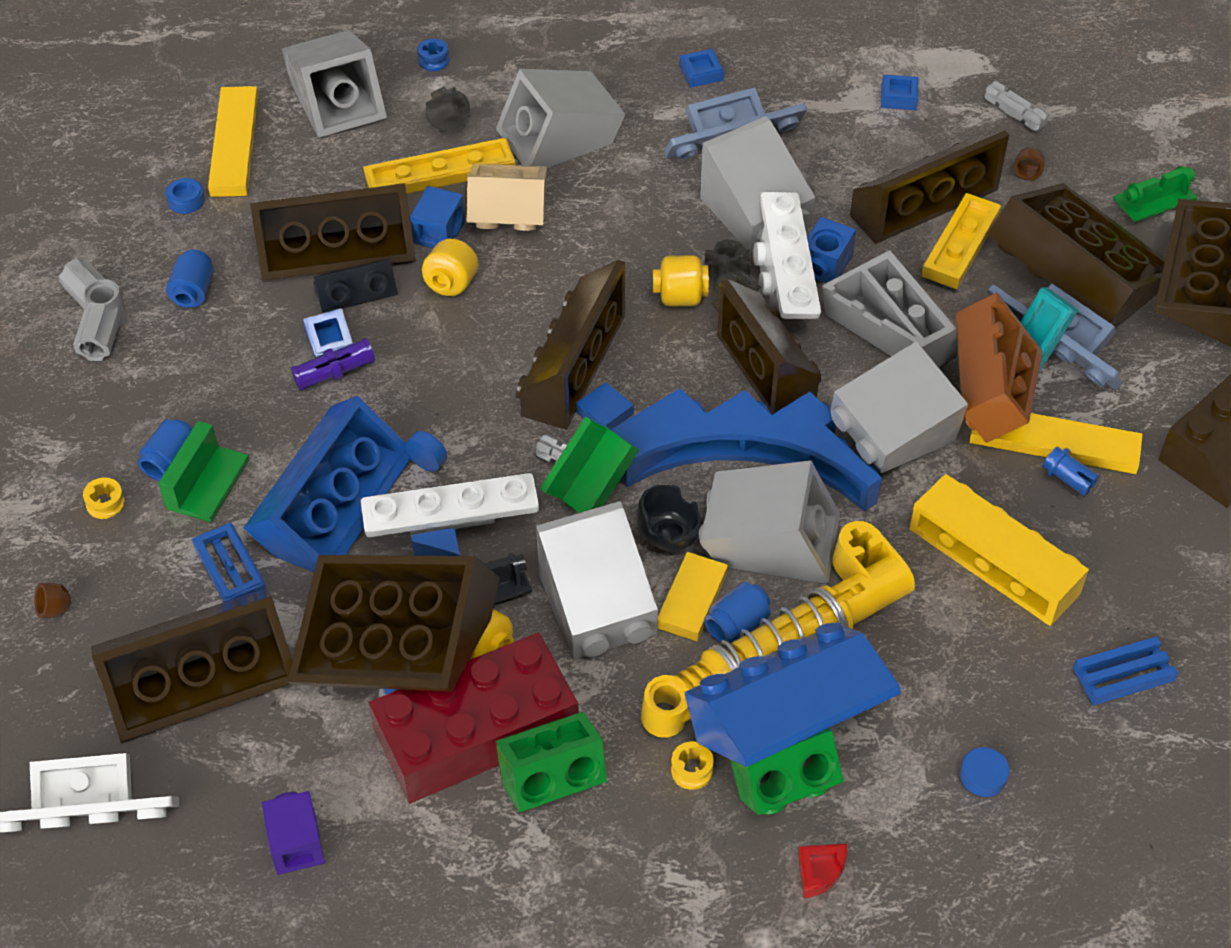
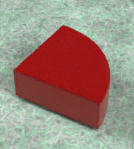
[798,843,848,898]

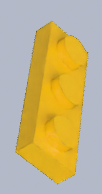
[921,193,1002,290]

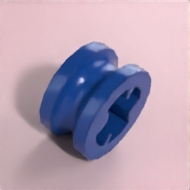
[417,39,449,72]

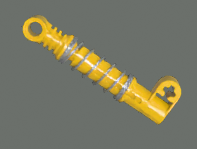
[641,521,915,738]

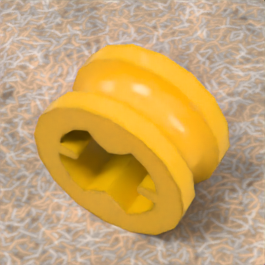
[83,478,125,519]
[671,741,714,790]

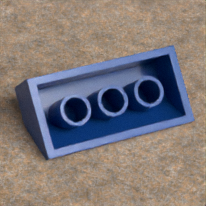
[243,395,410,572]
[684,622,901,767]

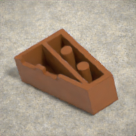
[956,292,1043,443]

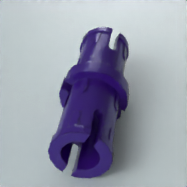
[291,338,375,391]

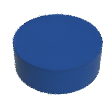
[165,178,205,214]
[405,431,447,472]
[960,747,1010,797]

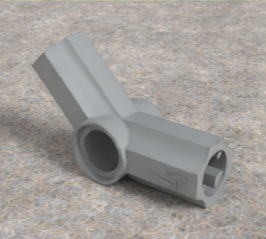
[59,258,127,361]

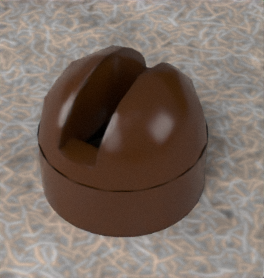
[1014,147,1045,180]
[34,583,71,618]

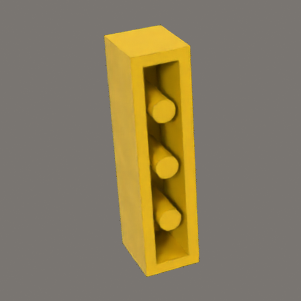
[909,474,1089,627]

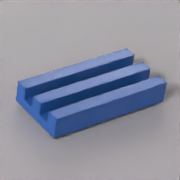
[191,522,266,602]
[1073,636,1178,706]

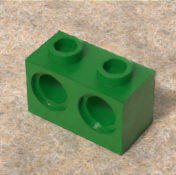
[496,711,607,813]
[730,728,844,816]

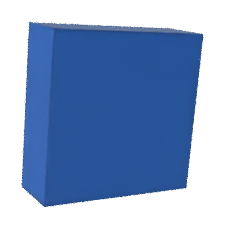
[679,49,724,88]
[881,74,919,110]
[576,382,634,429]

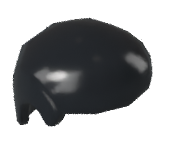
[637,485,703,551]

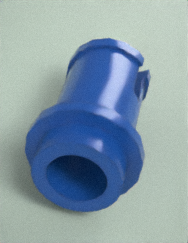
[1042,446,1100,497]

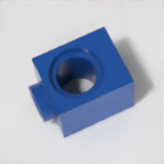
[410,186,465,248]
[807,217,856,283]

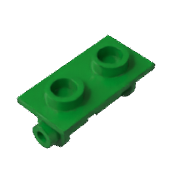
[1113,166,1198,223]

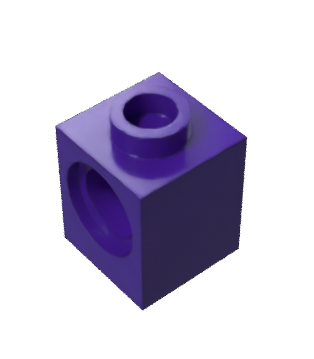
[261,791,325,875]

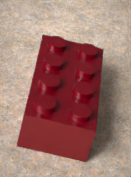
[368,632,579,804]

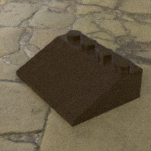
[988,183,1165,325]
[1155,199,1231,346]
[287,555,500,692]

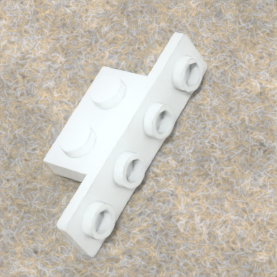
[753,192,821,319]
[361,473,539,537]
[0,753,179,833]

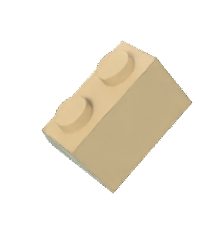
[467,164,547,231]

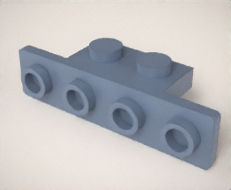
[664,87,807,159]
[987,284,1122,390]

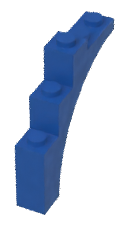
[612,388,882,512]

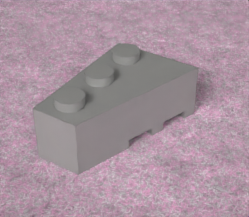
[822,250,957,367]

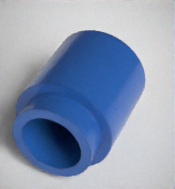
[166,249,214,307]
[137,419,193,481]
[704,582,770,645]

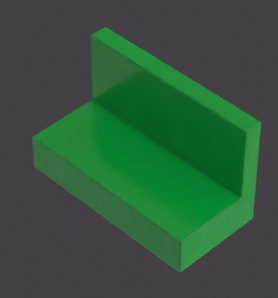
[539,416,640,513]
[158,421,250,523]

